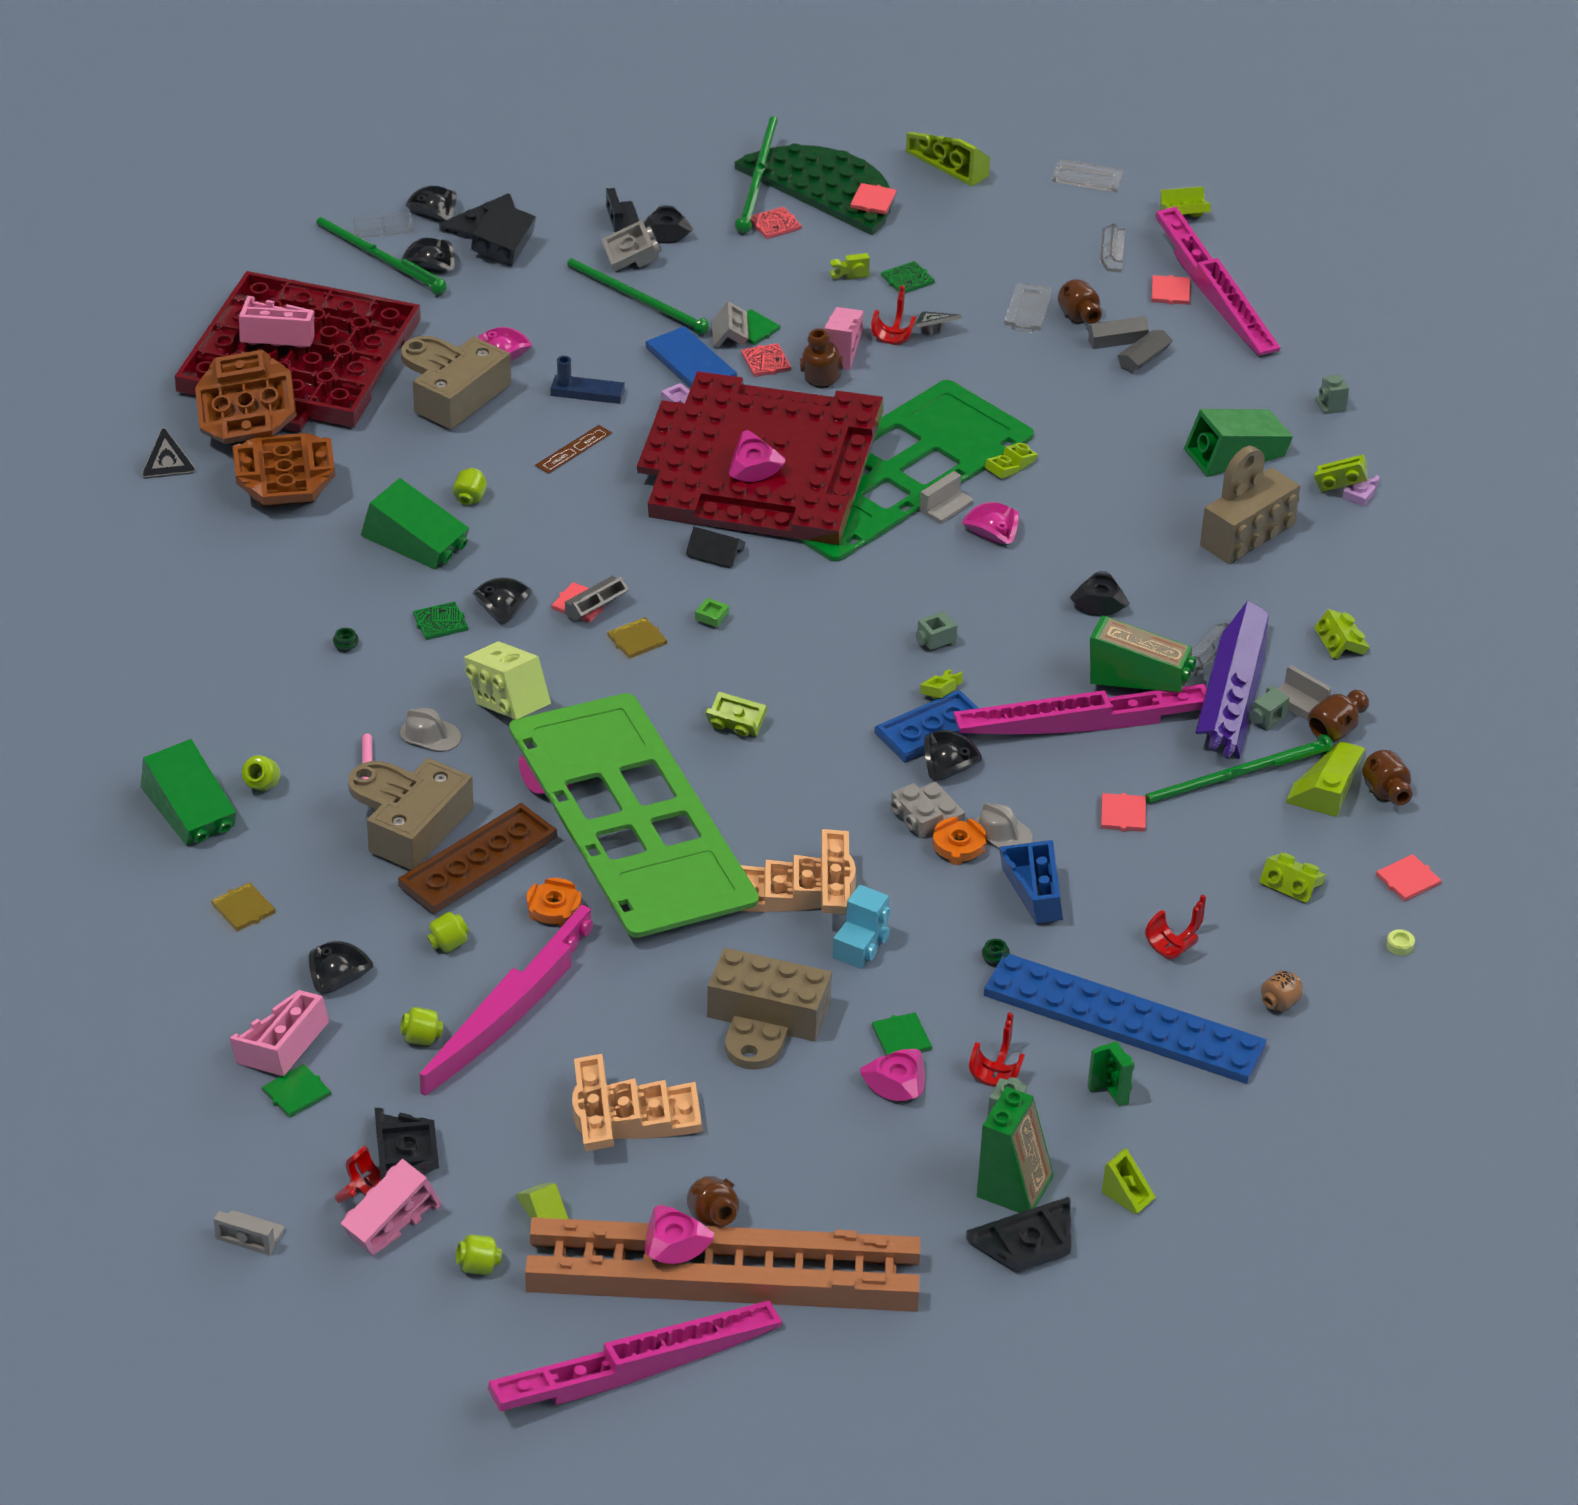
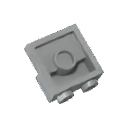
[601,220,661,271]
[890,781,965,839]

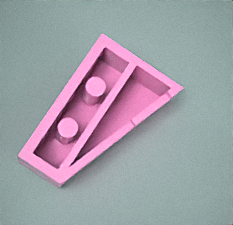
[239,296,314,348]
[824,307,864,370]
[229,990,329,1076]
[340,1159,442,1256]

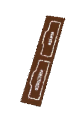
[535,425,612,473]

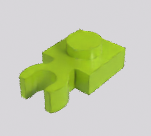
[829,253,870,279]
[920,669,963,699]

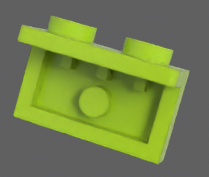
[1160,186,1211,217]
[1314,454,1368,492]
[1314,609,1370,659]
[705,691,768,737]
[1259,852,1327,903]

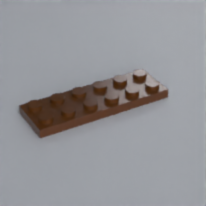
[398,803,557,914]

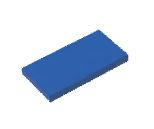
[646,326,737,388]
[874,690,978,763]

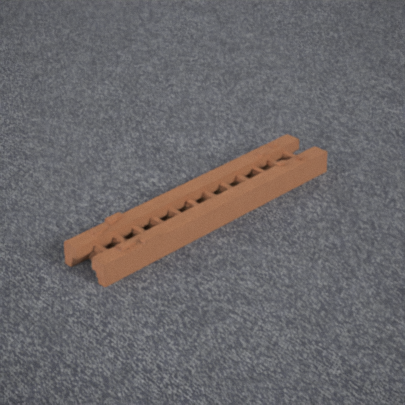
[525,1217,920,1312]

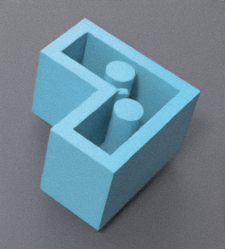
[833,884,891,969]

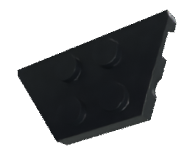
[439,193,515,239]
[374,1107,439,1180]
[966,1196,1071,1272]

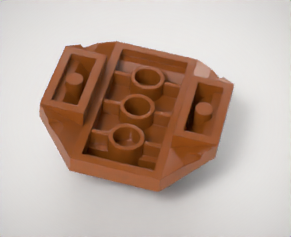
[195,350,297,444]
[233,433,335,507]

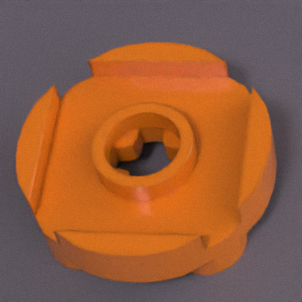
[932,817,986,865]
[526,878,582,926]

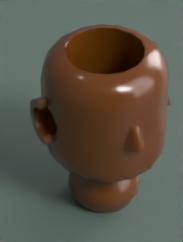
[1057,279,1102,324]
[800,329,843,387]
[1308,690,1369,743]
[1362,750,1413,805]
[687,1176,739,1227]

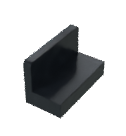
[606,188,639,232]
[686,526,746,567]

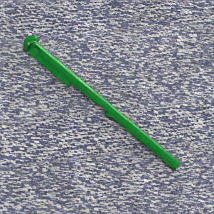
[735,116,778,233]
[317,217,447,295]
[567,258,709,335]
[1145,734,1333,804]

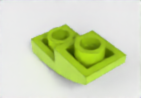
[985,443,1038,479]

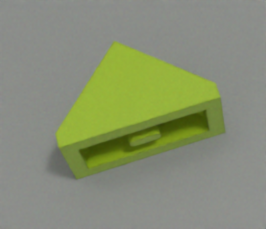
[1102,1148,1156,1214]
[516,1183,568,1220]

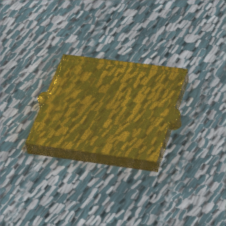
[607,617,667,659]
[211,882,276,931]

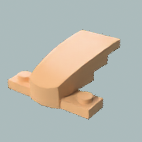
[741,829,856,915]
[572,1054,703,1152]

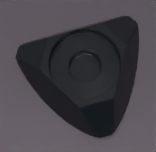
[406,185,456,221]
[644,205,693,242]
[402,237,455,273]
[1070,571,1130,615]
[472,577,533,623]
[924,730,982,780]
[309,941,373,993]

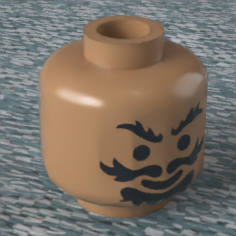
[1261,970,1303,1012]

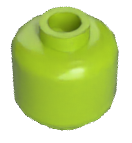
[452,468,487,505]
[241,755,280,791]
[427,912,470,953]
[400,1007,443,1046]
[455,1234,502,1275]

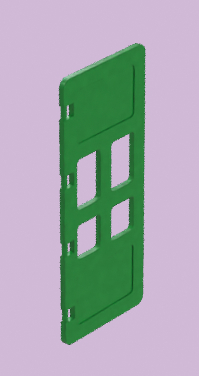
[797,380,1034,562]

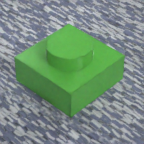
[695,598,729,627]

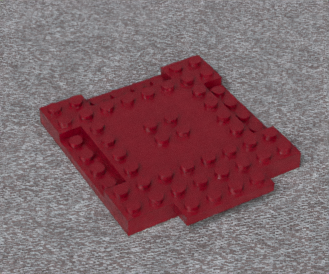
[174,271,421,432]
[637,371,883,545]

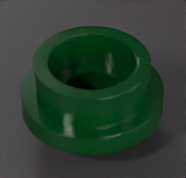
[333,627,359,651]
[982,939,1010,964]

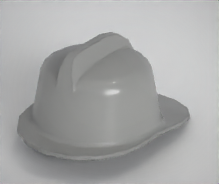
[400,708,461,752]
[975,803,1033,848]

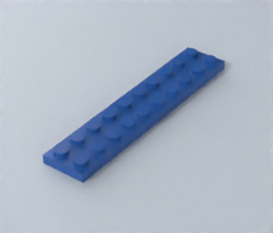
[984,953,1267,1084]

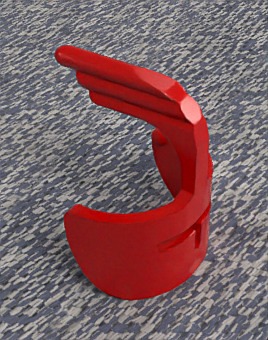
[871,285,916,345]
[1145,894,1206,959]
[969,1012,1025,1087]
[334,1145,381,1204]

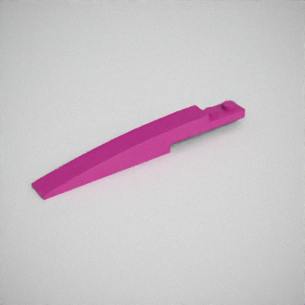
[1155,207,1281,356]
[954,684,1207,734]
[420,904,593,1096]
[488,1301,782,1412]

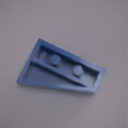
[999,840,1063,923]

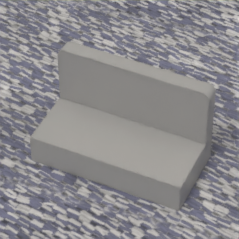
[712,301,748,348]
[920,471,973,524]
[1277,665,1331,720]
[214,1210,284,1255]

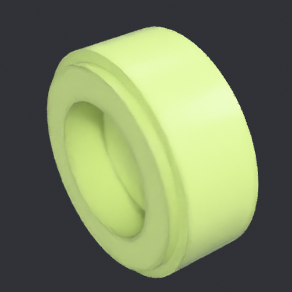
[1386,929,1415,956]

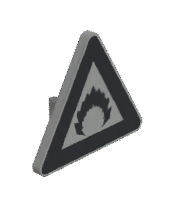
[914,311,962,334]
[142,428,195,477]

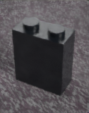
[471,200,536,266]

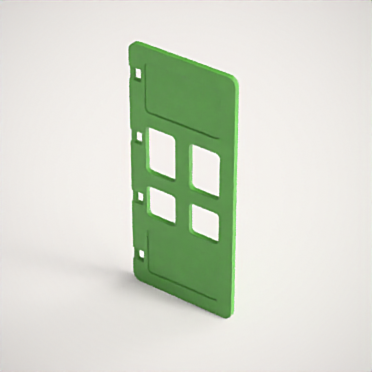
[509,693,759,938]

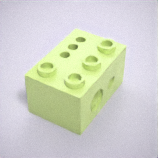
[464,641,551,720]

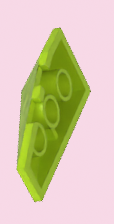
[906,132,990,187]
[1286,741,1365,817]

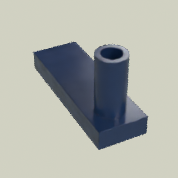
[550,356,625,404]

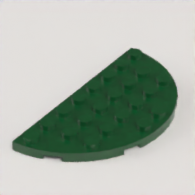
[735,143,891,235]

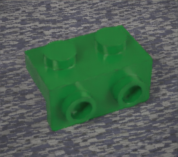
[1087,1041,1135,1107]

